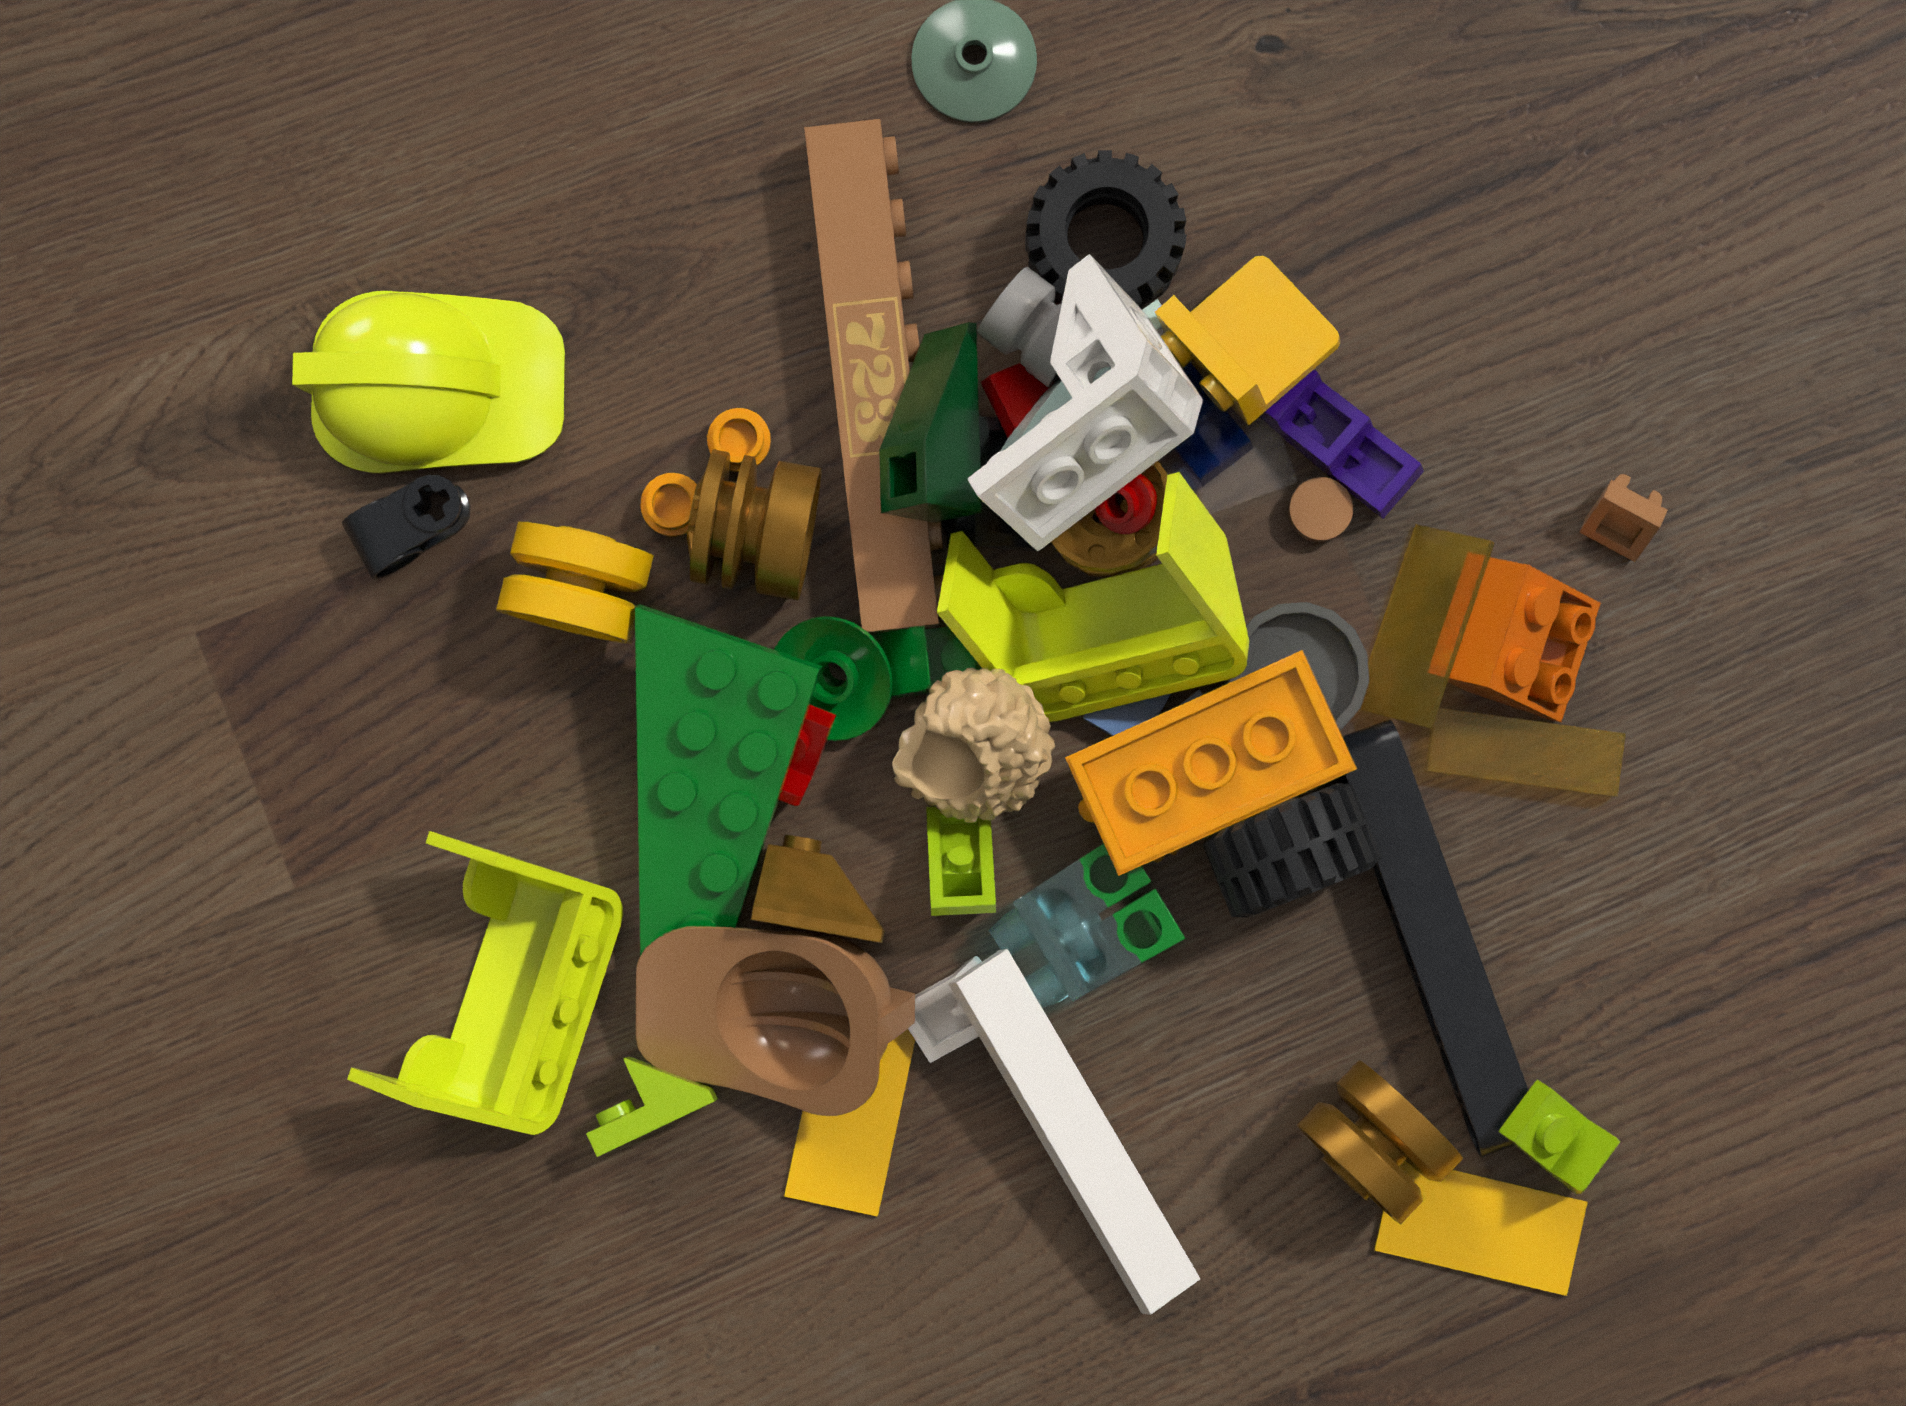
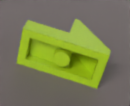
[926,806,996,916]
[586,1056,718,1157]
[1498,1080,1620,1194]

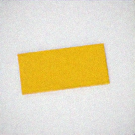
[784,1029,915,1217]
[1374,1161,1588,1296]

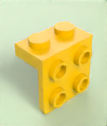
[1155,256,1340,426]

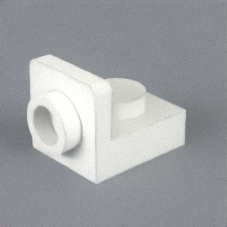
[908,956,982,1063]

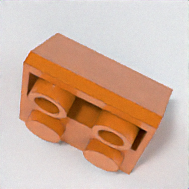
[1429,553,1601,722]

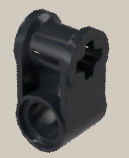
[342,475,471,580]

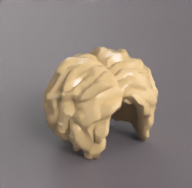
[892,668,1055,823]

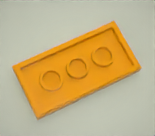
[1065,650,1357,876]

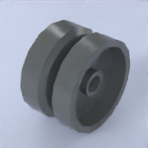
[1223,602,1369,730]

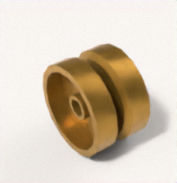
[1296,1060,1463,1225]

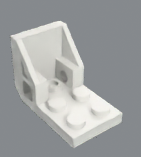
[967,254,1203,551]

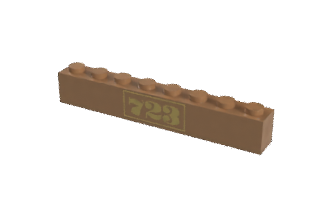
[804,119,944,635]

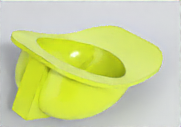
[292,291,565,474]

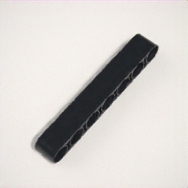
[1340,719,1529,1158]

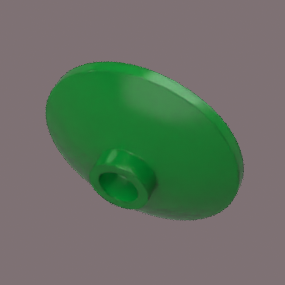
[774,616,893,741]

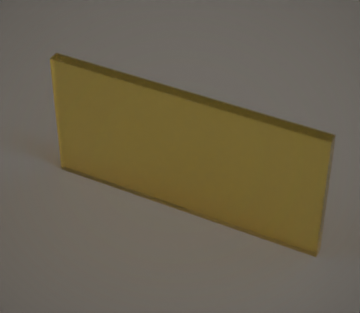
[1359,524,1495,729]

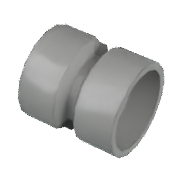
[977,267,1062,388]

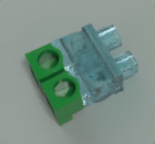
[989,843,1186,1008]

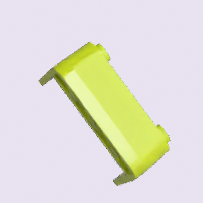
[937,472,1249,722]
[347,831,623,1135]

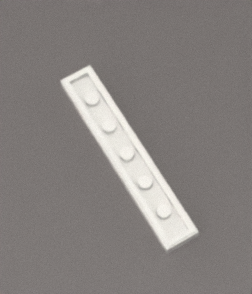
[949,949,1200,1315]

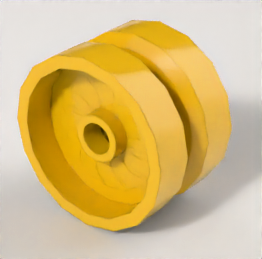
[496,522,654,644]

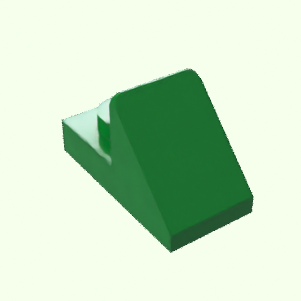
[871,626,982,698]

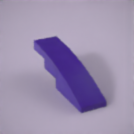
[1259,370,1424,519]

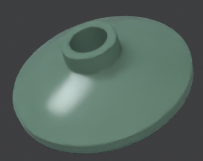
[911,0,1037,123]

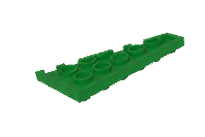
[635,604,822,956]

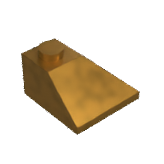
[751,834,885,943]

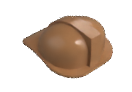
[636,926,915,1116]

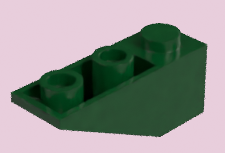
[879,322,982,523]

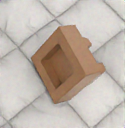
[1579,474,1668,562]

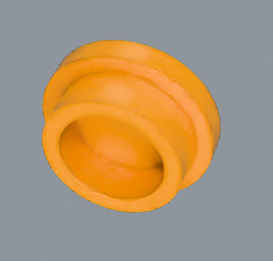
[707,408,771,472]
[641,473,697,537]

